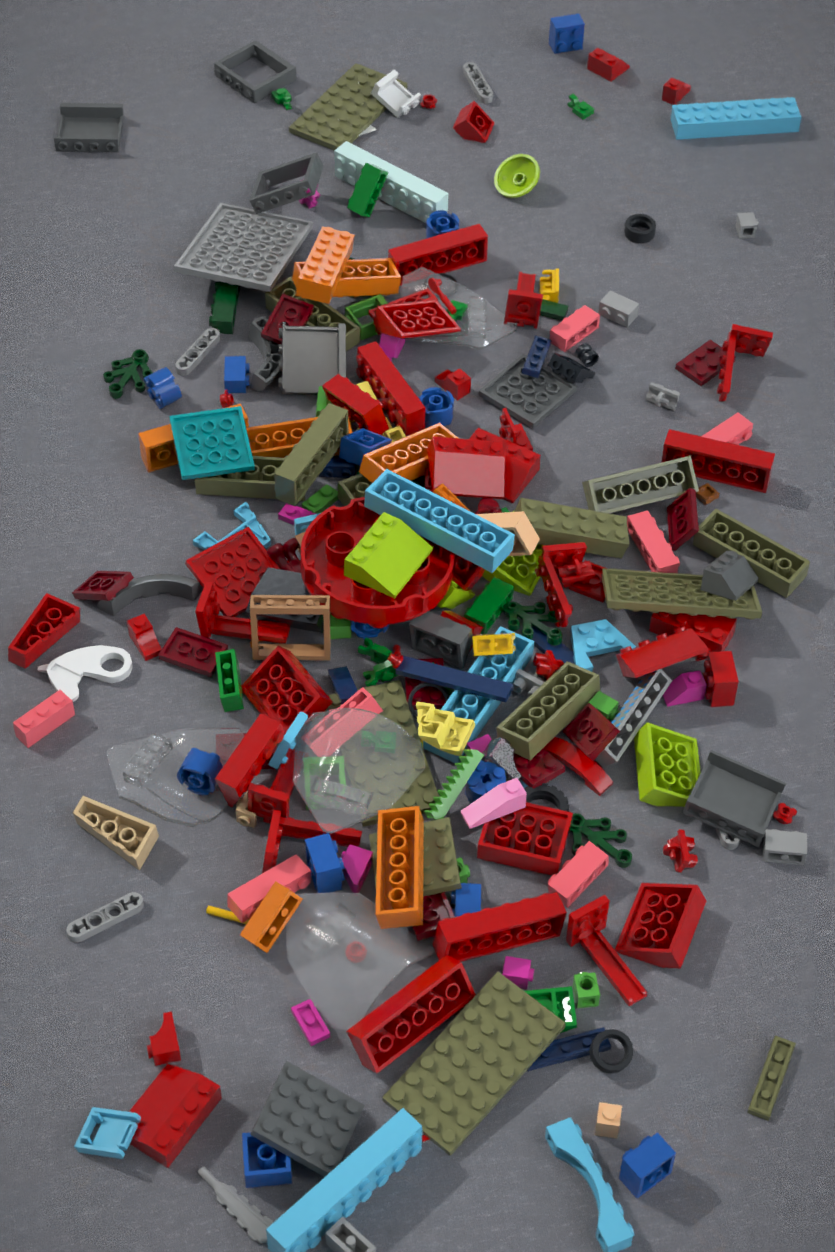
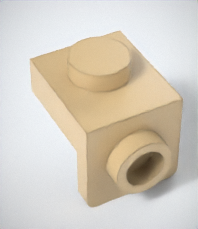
[236,791,256,828]

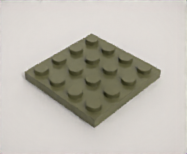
[369,817,462,896]

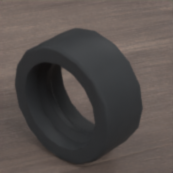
[624,214,656,243]
[589,1029,634,1074]

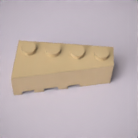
[73,796,159,871]

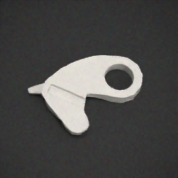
[37,645,133,702]

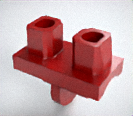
[557,558,595,587]
[533,650,565,681]
[662,829,698,872]

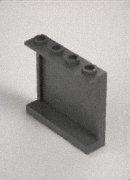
[54,103,124,152]
[279,322,346,395]
[682,750,786,847]

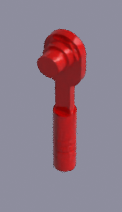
[428,278,457,314]
[387,644,403,669]

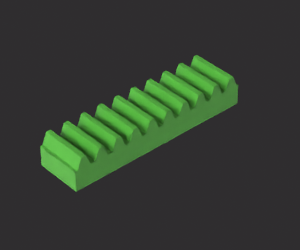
[424,749,484,821]

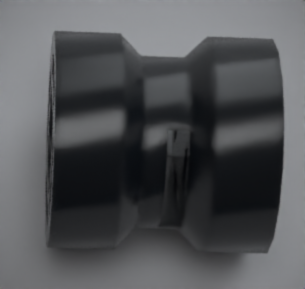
[575,343,599,367]

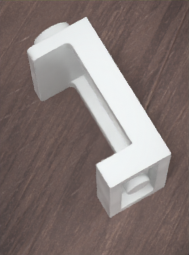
[371,70,421,118]

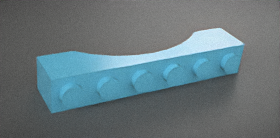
[545,1117,634,1252]

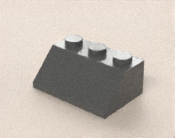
[701,551,758,601]
[410,611,473,669]

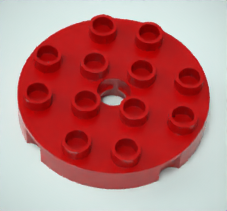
[300,497,455,628]

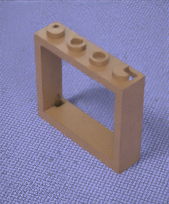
[250,595,331,661]

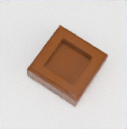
[696,483,720,506]

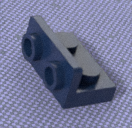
[319,456,356,479]

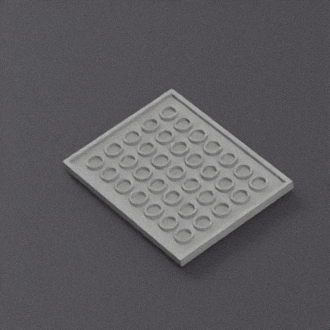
[174,203,313,292]

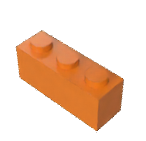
[240,881,303,953]

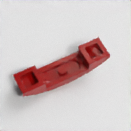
[544,737,613,796]

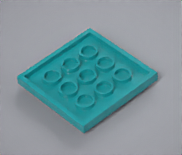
[169,406,255,480]

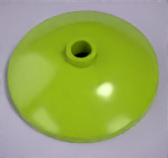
[494,154,540,198]

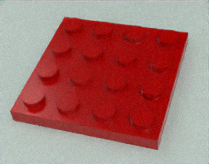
[185,526,280,617]

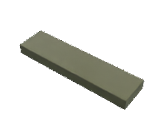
[747,1035,796,1121]

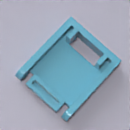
[268,712,308,769]
[74,1107,141,1159]

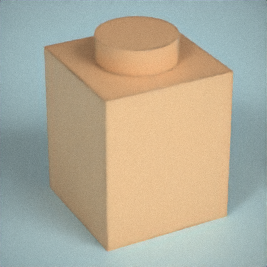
[595,1102,622,1139]

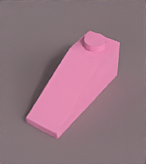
[461,778,527,829]

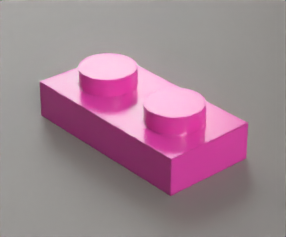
[278,503,316,525]
[291,999,330,1046]

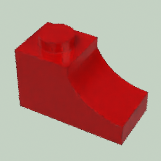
[662,77,691,105]
[435,368,471,401]
[127,613,162,661]
[147,1011,181,1066]

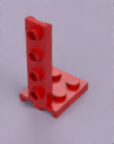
[504,271,543,329]
[717,324,773,402]
[535,542,587,627]
[195,582,290,644]
[248,748,309,824]
[262,810,362,874]
[566,895,647,1006]

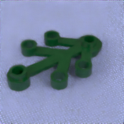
[103,349,153,399]
[503,601,563,645]
[569,813,632,868]

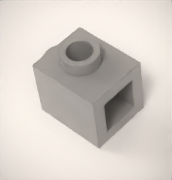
[735,212,758,239]

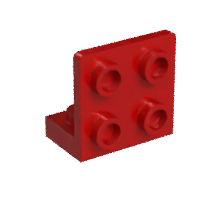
[499,408,533,451]

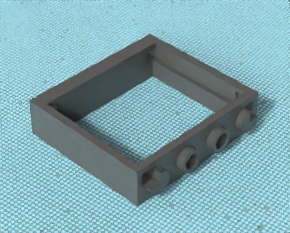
[214,40,296,103]
[249,152,323,214]

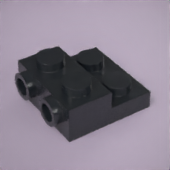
[548,353,595,384]

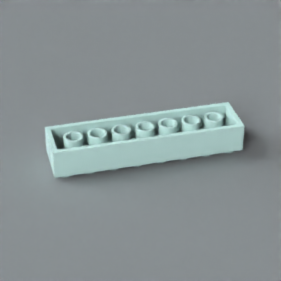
[334,141,448,223]

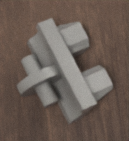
[646,383,680,411]
[513,669,546,697]

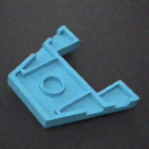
[193,502,271,550]
[570,619,636,672]

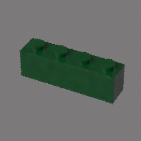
[209,281,240,334]

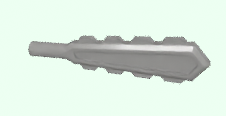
[198,1166,273,1244]

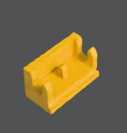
[540,269,559,303]
[472,633,516,656]

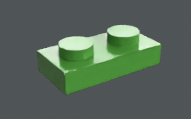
[302,484,338,514]

